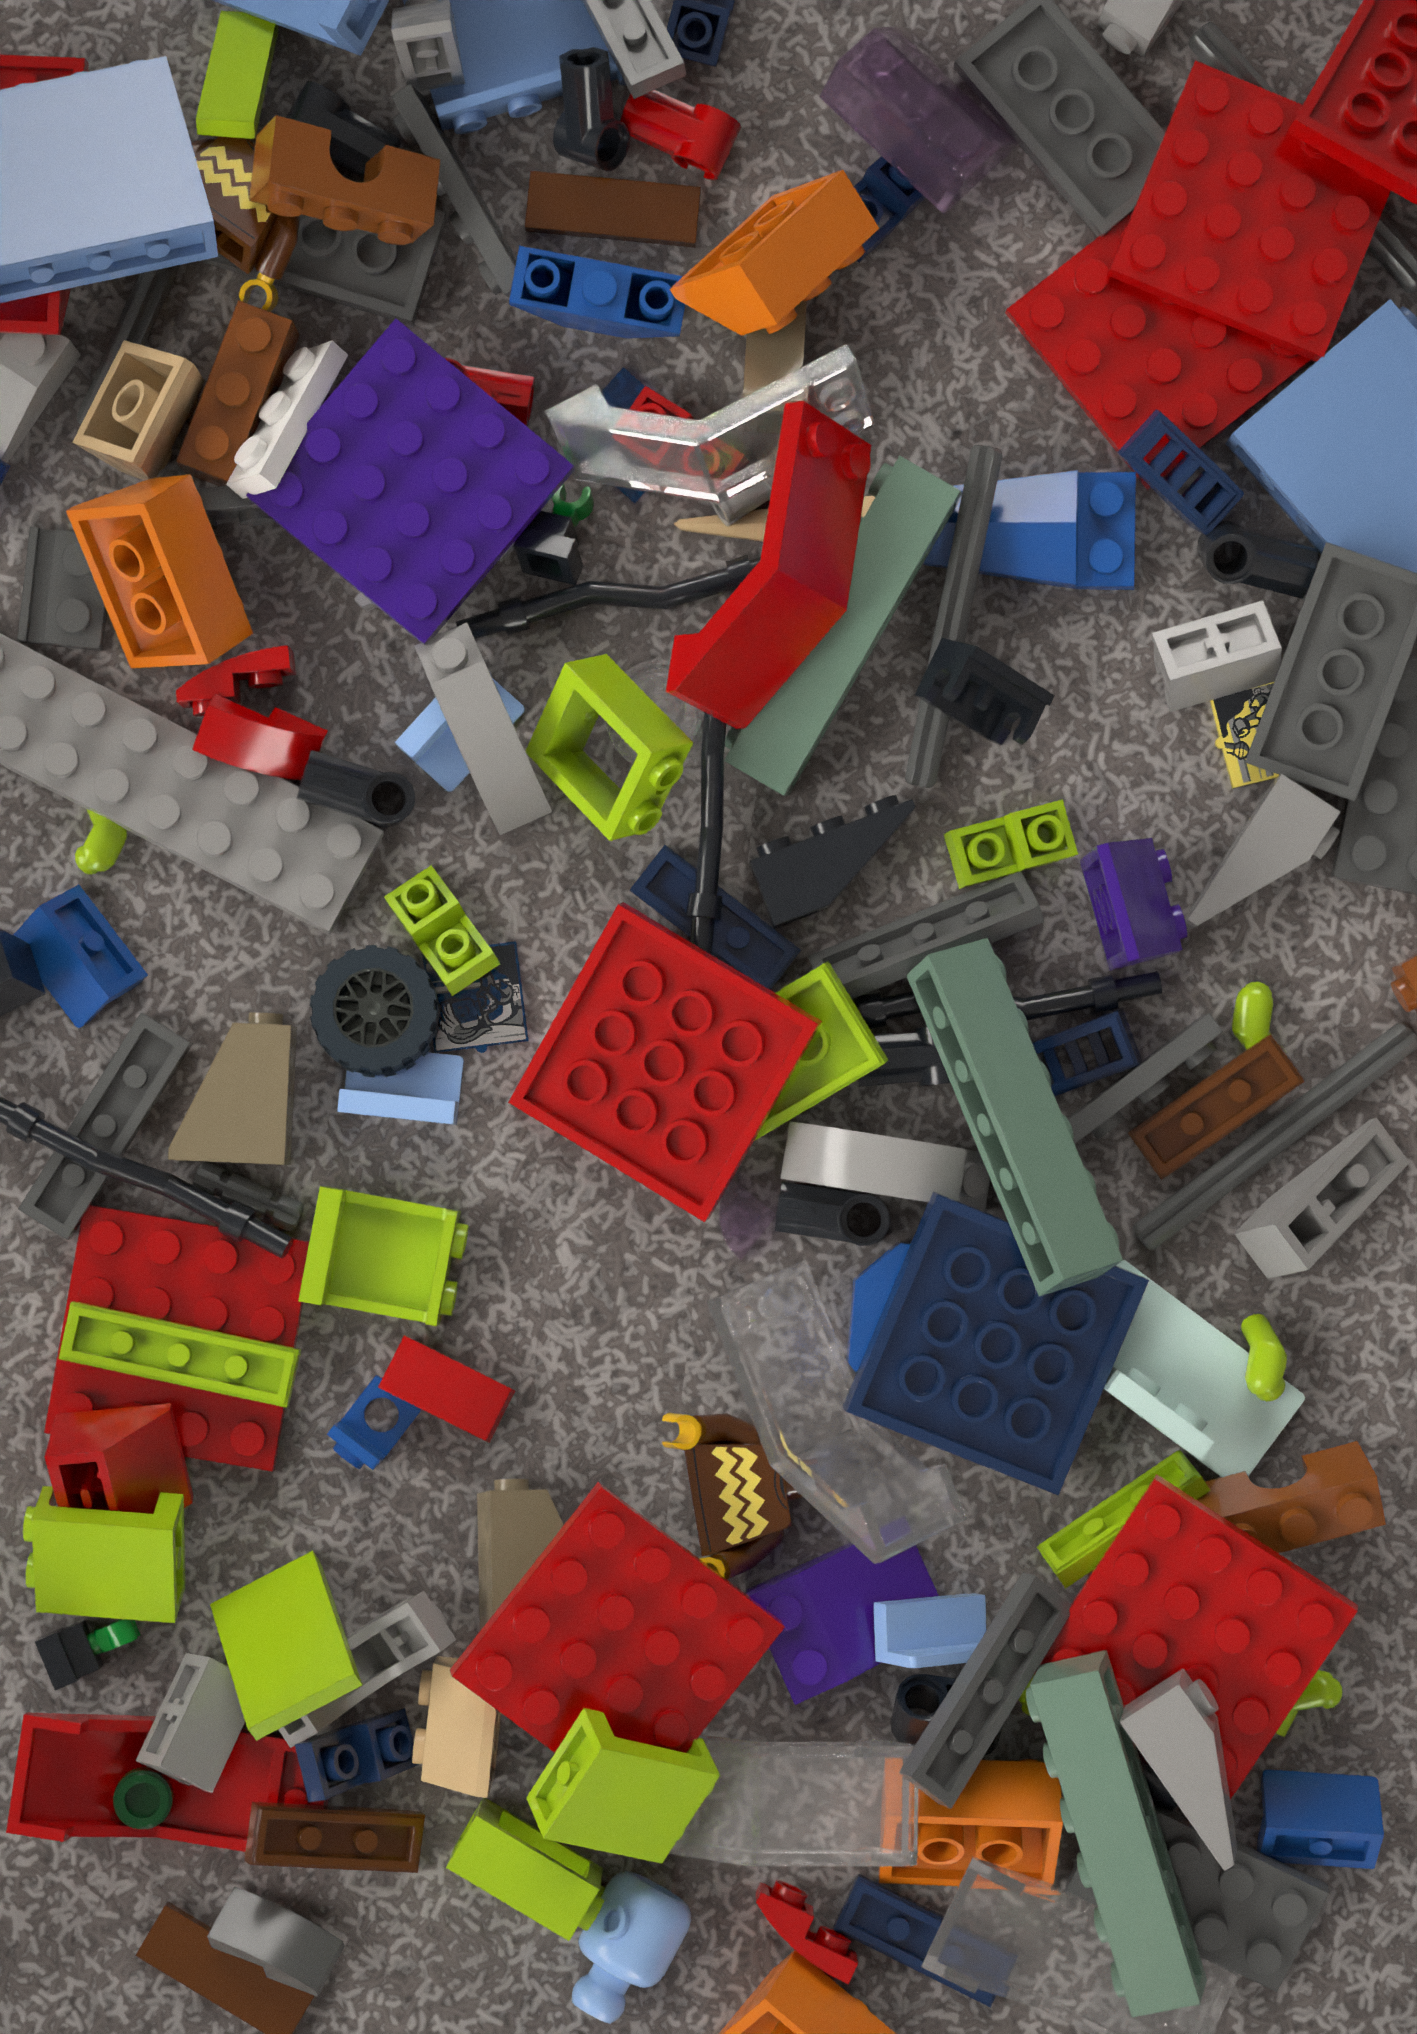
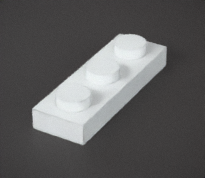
[226,340,348,499]

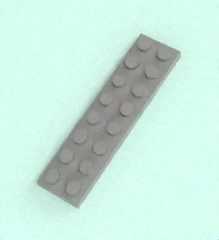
[0,633,384,935]

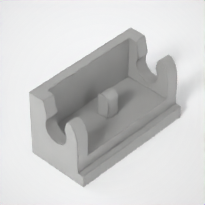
[1152,600,1282,712]
[136,1653,245,1793]

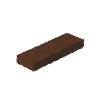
[525,171,701,248]
[1128,1032,1305,1180]
[244,1802,425,1873]
[135,1902,315,2034]

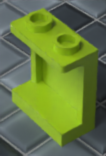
[298,1186,469,1326]
[23,1486,186,1623]
[526,1708,720,1864]

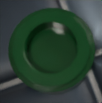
[113,1767,174,1830]

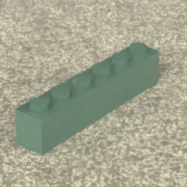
[724,455,962,796]
[906,938,1123,1297]
[1026,1650,1207,2017]

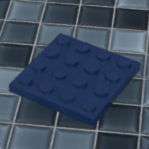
[842,1191,1149,1496]

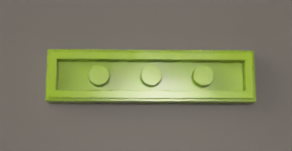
[58,1301,301,1408]

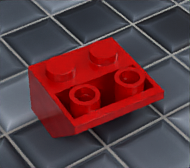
[44,1403,194,1514]

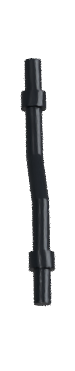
[456,555,761,640]
[687,713,727,955]
[854,971,1162,1029]
[0,1096,294,1259]

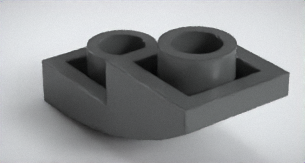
[207,1887,345,1997]

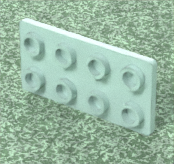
[1104,1260,1305,1477]

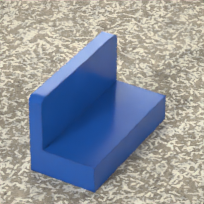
[13,884,148,1028]
[1257,1769,1384,1869]

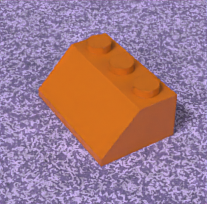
[670,170,879,336]
[66,474,254,668]
[879,1755,1063,1890]
[719,1950,896,2034]

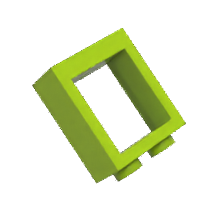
[525,654,694,841]
[446,1798,605,1941]

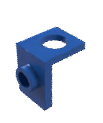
[327,1375,421,1470]

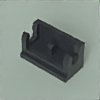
[915,638,1055,745]

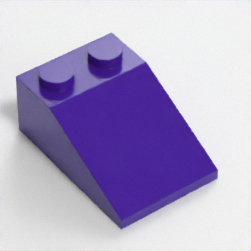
[1079,838,1188,971]
[746,1518,939,1705]

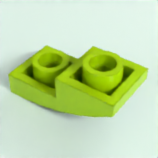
[944,799,1078,889]
[384,865,500,996]

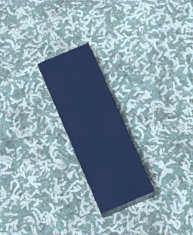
[630,845,801,990]
[833,1874,1016,2008]

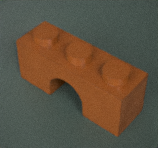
[249,115,440,245]
[176,300,300,486]
[1197,1441,1386,1553]

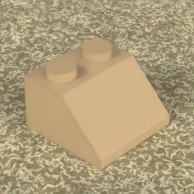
[72,340,205,480]
[412,1656,501,1798]

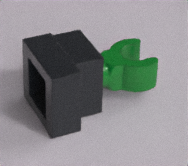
[513,484,594,586]
[35,1619,141,1691]

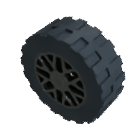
[309,945,441,1078]

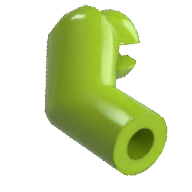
[75,809,127,875]
[1232,982,1286,1052]
[1241,1314,1287,1402]
[1276,1670,1343,1737]

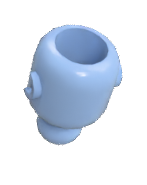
[572,1871,691,2024]

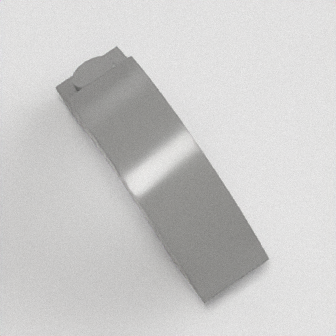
[414,622,552,835]
[780,1121,990,1212]
[278,1590,456,1748]

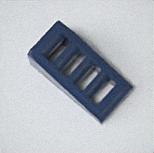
[1117,409,1244,535]
[1032,1008,1142,1097]

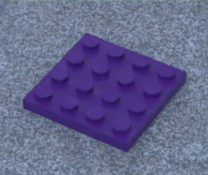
[246,318,575,645]

